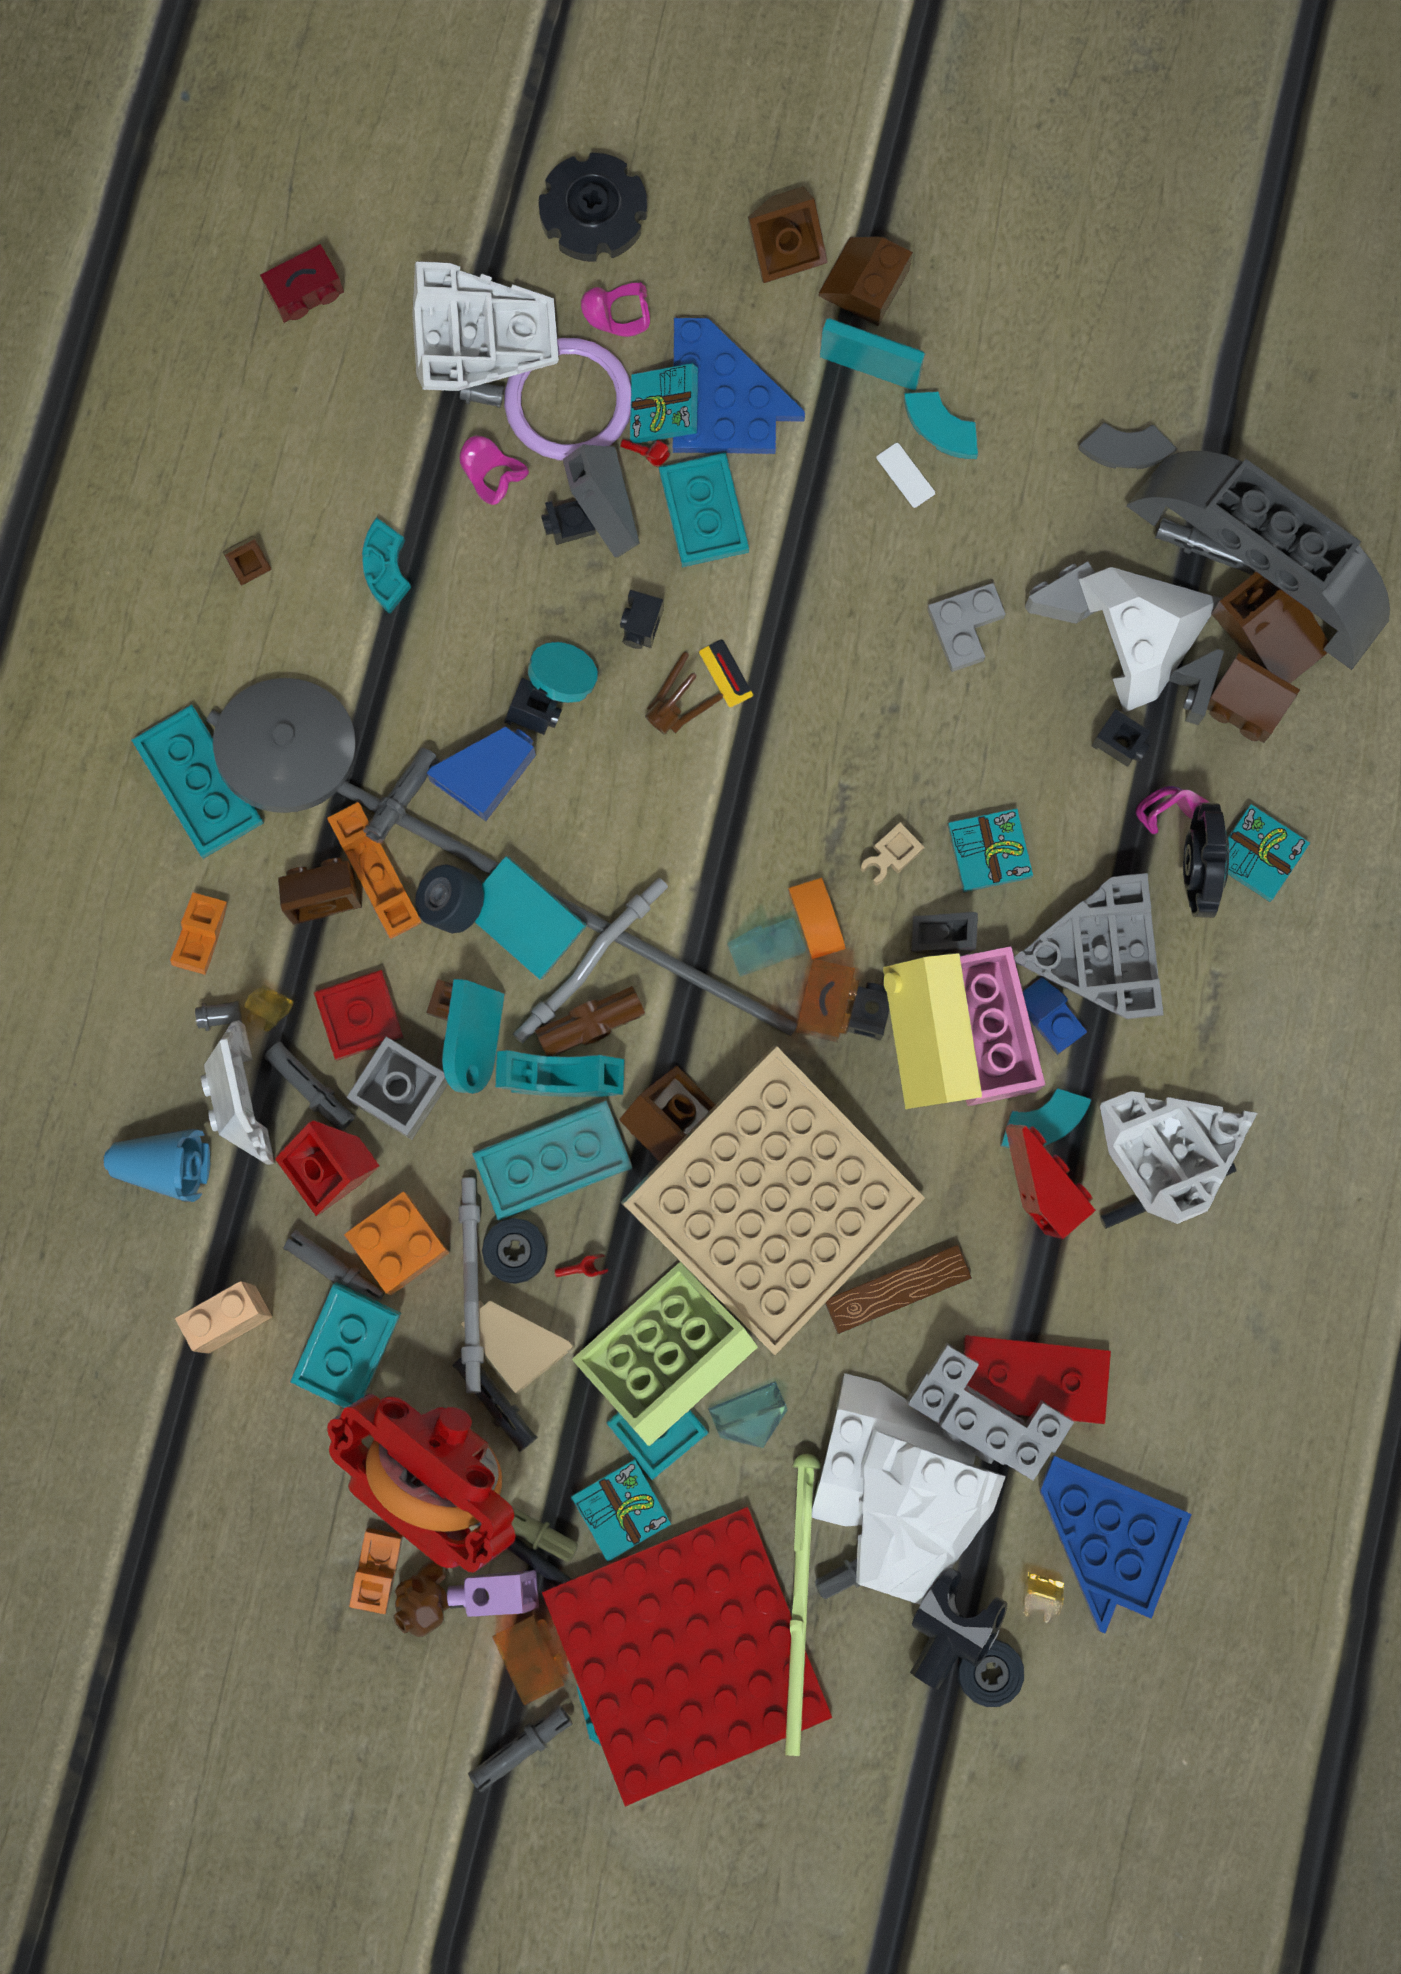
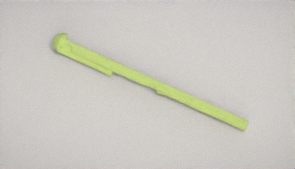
[785,1453,821,1756]

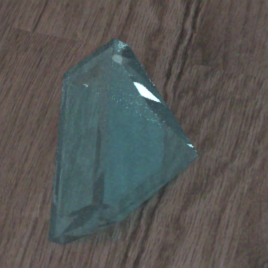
[708,1381,788,1448]

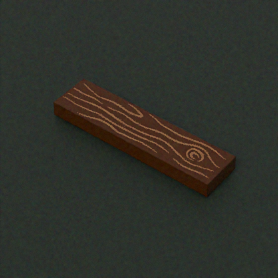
[825,1245,972,1334]

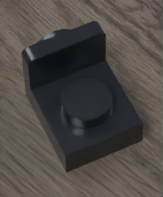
[541,500,596,545]

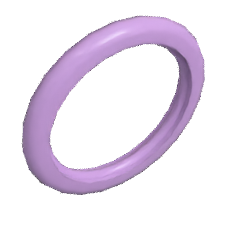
[504,338,631,460]

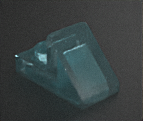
[727,917,806,977]

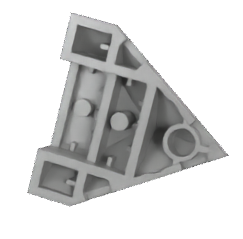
[1014,873,1164,1019]

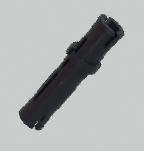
[452,1358,538,1452]

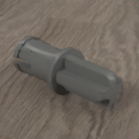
[815,1558,860,1599]

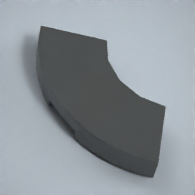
[1078,423,1177,470]

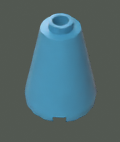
[104,1129,210,1202]

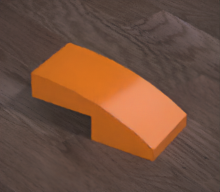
[788,878,846,959]
[170,892,227,975]
[349,1528,403,1614]

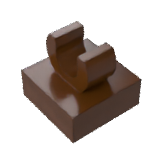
[426,979,453,1021]

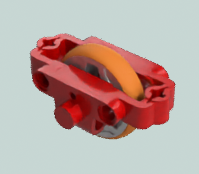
[327,1394,515,1573]

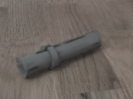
[1155,517,1255,575]
[363,748,439,843]
[264,1042,355,1131]
[283,1230,385,1301]
[468,1704,573,1793]

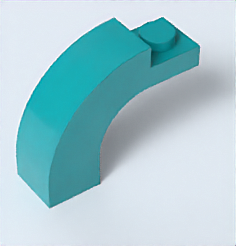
[495,1050,624,1097]

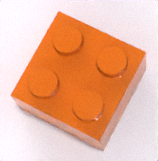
[344,1191,450,1296]

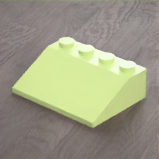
[572,1262,758,1446]

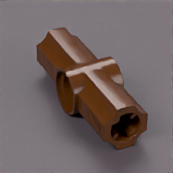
[535,986,645,1057]

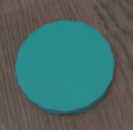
[528,642,598,703]

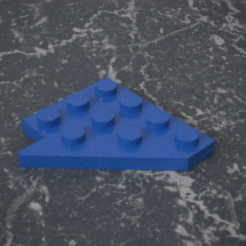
[672,318,805,454]
[1039,1456,1192,1634]

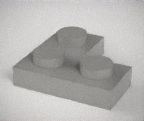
[927,583,1006,672]

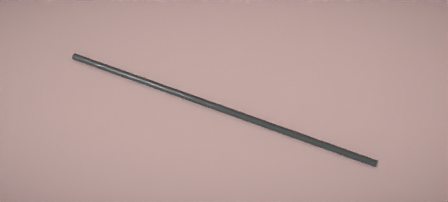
[207,710,798,1036]

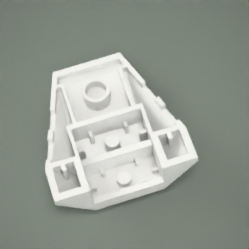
[413,262,559,391]
[201,1020,275,1165]
[812,1373,976,1526]

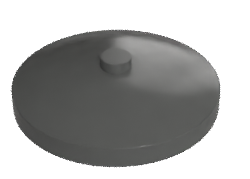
[213,678,356,813]

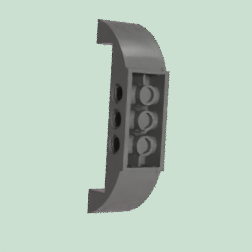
[1127,451,1390,670]

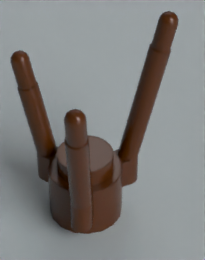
[645,652,723,735]

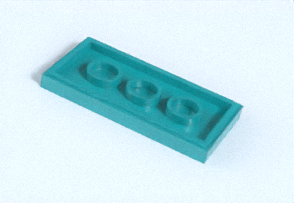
[131,705,264,859]
[472,1101,633,1221]

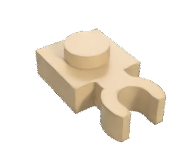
[860,822,924,886]

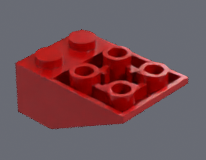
[1005,1124,1096,1239]

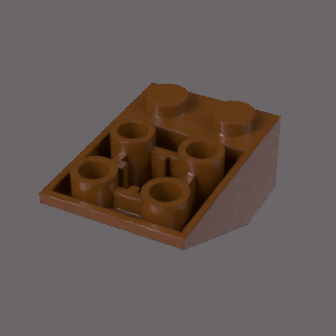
[1211,572,1329,683]

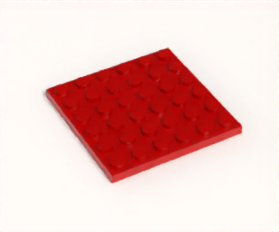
[542,1507,832,1807]

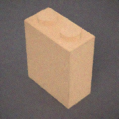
[175,1281,272,1354]

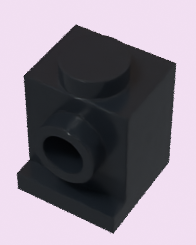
[620,590,664,649]
[504,678,562,735]
[1092,709,1151,767]
[846,982,890,1040]

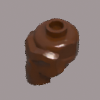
[393,1560,449,1637]

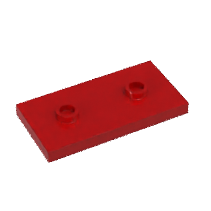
[963,1335,1111,1424]

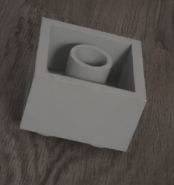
[346,1037,448,1140]

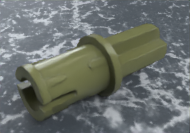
[512,1509,578,1562]

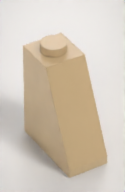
[461,1300,575,1394]

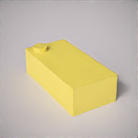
[883,953,982,1109]

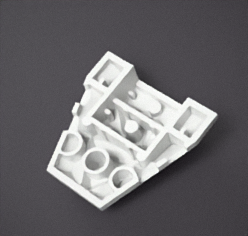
[856,1430,1006,1605]

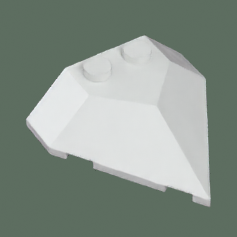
[1079,567,1222,712]
[1100,1091,1257,1224]

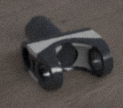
[910,1568,1007,1690]

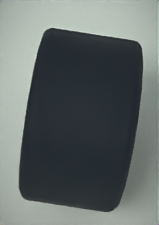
[415,864,484,934]

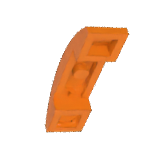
[327,802,422,939]

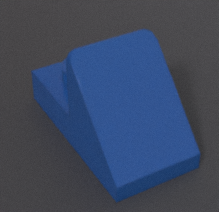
[1023,977,1087,1055]

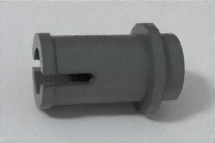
[460,383,504,408]
[195,1001,242,1031]

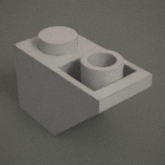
[1025,561,1097,624]

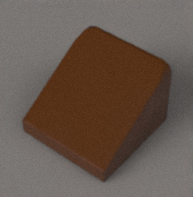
[223,536,272,586]

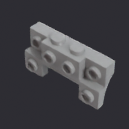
[907,1343,1074,1481]

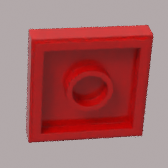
[313,970,404,1061]

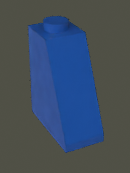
[427,727,536,821]

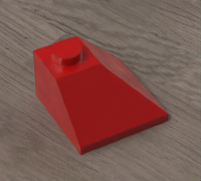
[275,1120,380,1216]

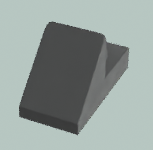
[1169,649,1224,725]
[911,912,978,956]

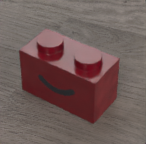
[260,244,344,323]

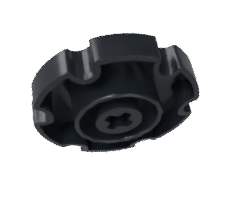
[539,153,648,262]
[1183,802,1229,918]

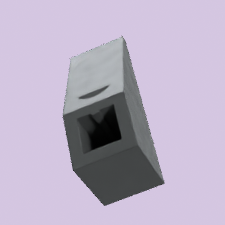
[563,444,640,557]

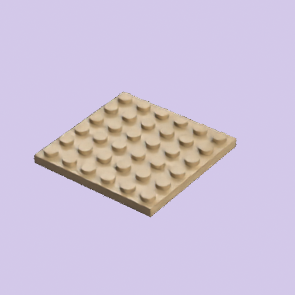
[621,1045,925,1355]

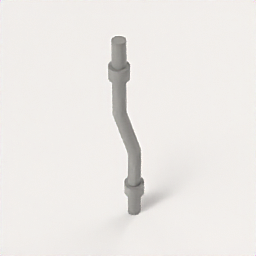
[513,877,668,1044]
[458,1178,484,1393]

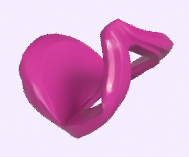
[581,282,650,337]
[460,435,529,505]
[1136,786,1210,834]

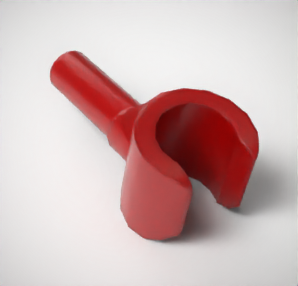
[620,439,670,467]
[555,1253,608,1277]

